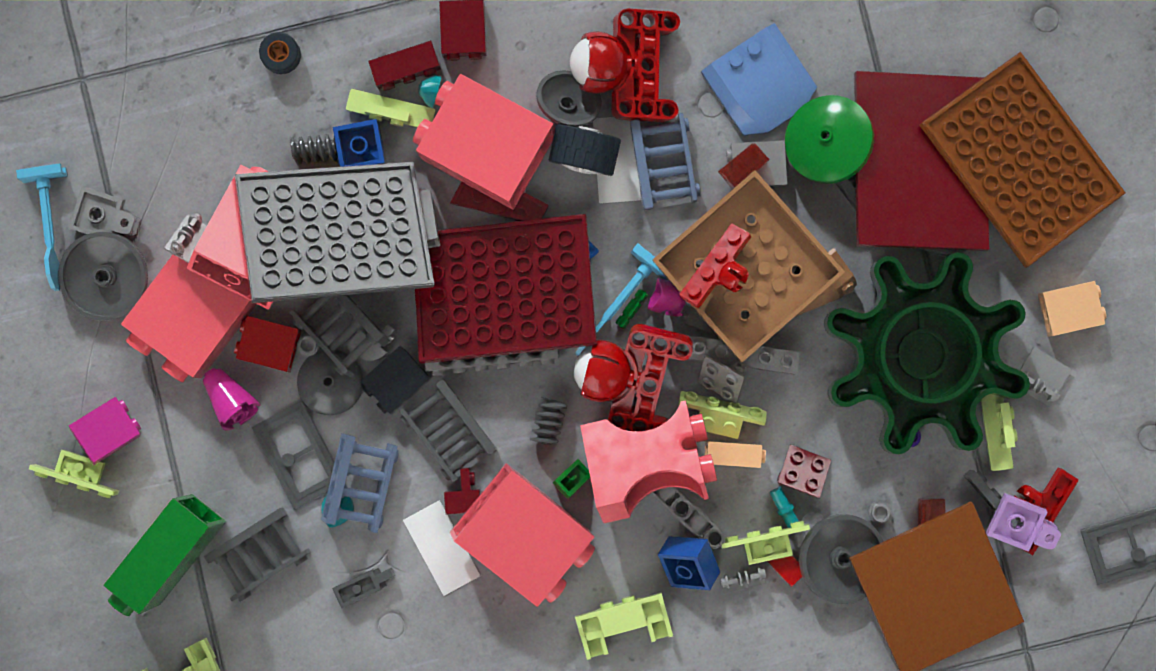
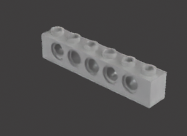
[665,335,800,375]
[425,349,559,376]

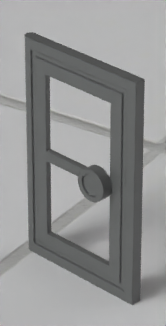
[252,401,335,509]
[1080,506,1156,585]

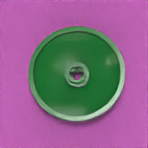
[785,95,874,184]

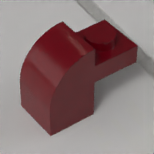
[444,467,481,515]

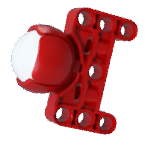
[570,8,680,123]
[574,324,693,432]

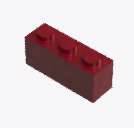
[368,41,441,91]

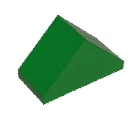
[552,459,590,499]

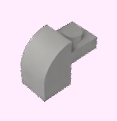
[346,324,397,361]

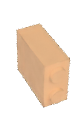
[1038,281,1106,337]
[704,441,766,468]

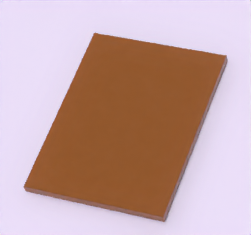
[920,51,1126,268]

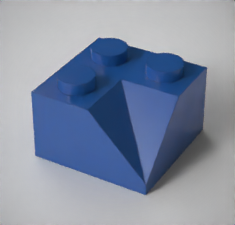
[333,119,385,167]
[658,536,720,590]

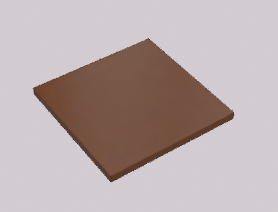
[849,501,1024,671]

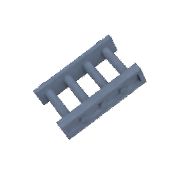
[630,113,700,211]
[321,433,399,533]

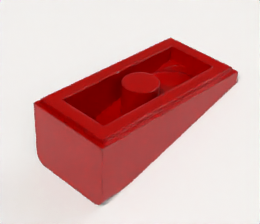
[767,556,802,587]

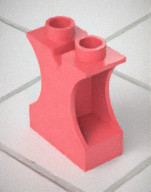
[580,400,717,523]

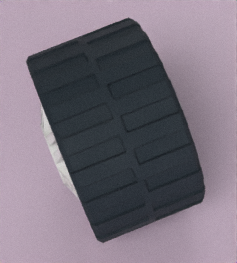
[548,124,621,176]

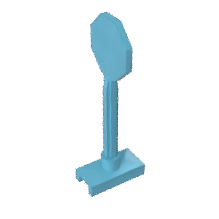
[16,163,67,291]
[575,243,667,356]

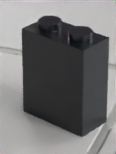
[361,345,431,414]

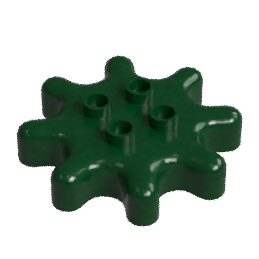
[824,253,1030,454]

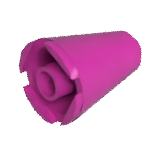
[203,368,260,431]

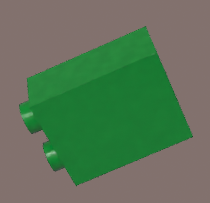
[103,494,227,616]

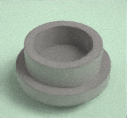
[297,334,319,356]
[869,502,891,524]

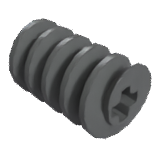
[290,134,338,165]
[530,397,567,445]

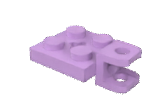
[986,493,1061,552]

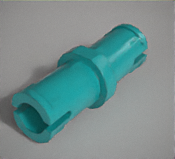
[770,487,799,528]

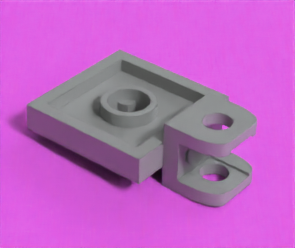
[68,186,141,236]

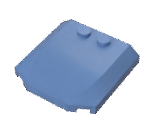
[701,23,817,136]

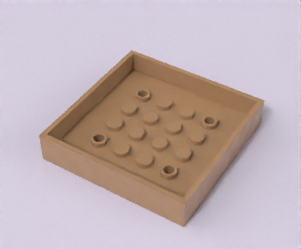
[652,170,845,363]

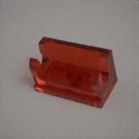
[718,143,770,190]

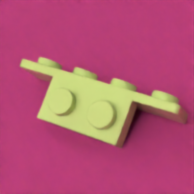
[346,89,436,128]
[678,391,767,439]
[981,394,1018,471]
[29,450,119,498]
[721,521,810,565]

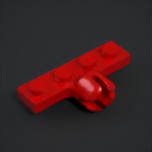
[679,223,751,309]
[1014,467,1079,556]

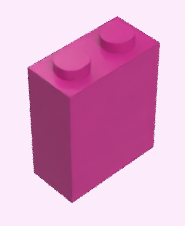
[69,397,141,465]

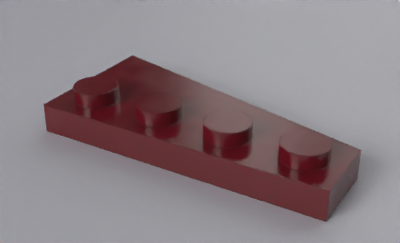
[450,181,549,221]

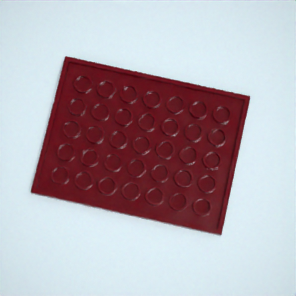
[854,71,989,251]
[415,214,597,364]

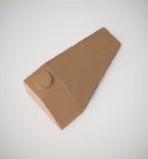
[795,248,857,317]

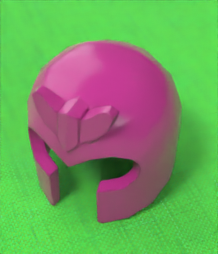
[648,278,686,317]

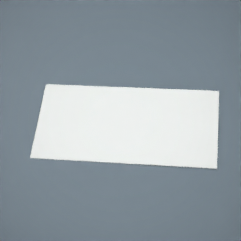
[593,117,641,203]
[403,500,480,596]

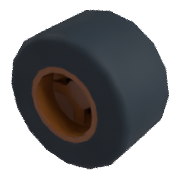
[259,32,301,74]

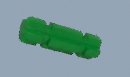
[615,289,648,329]

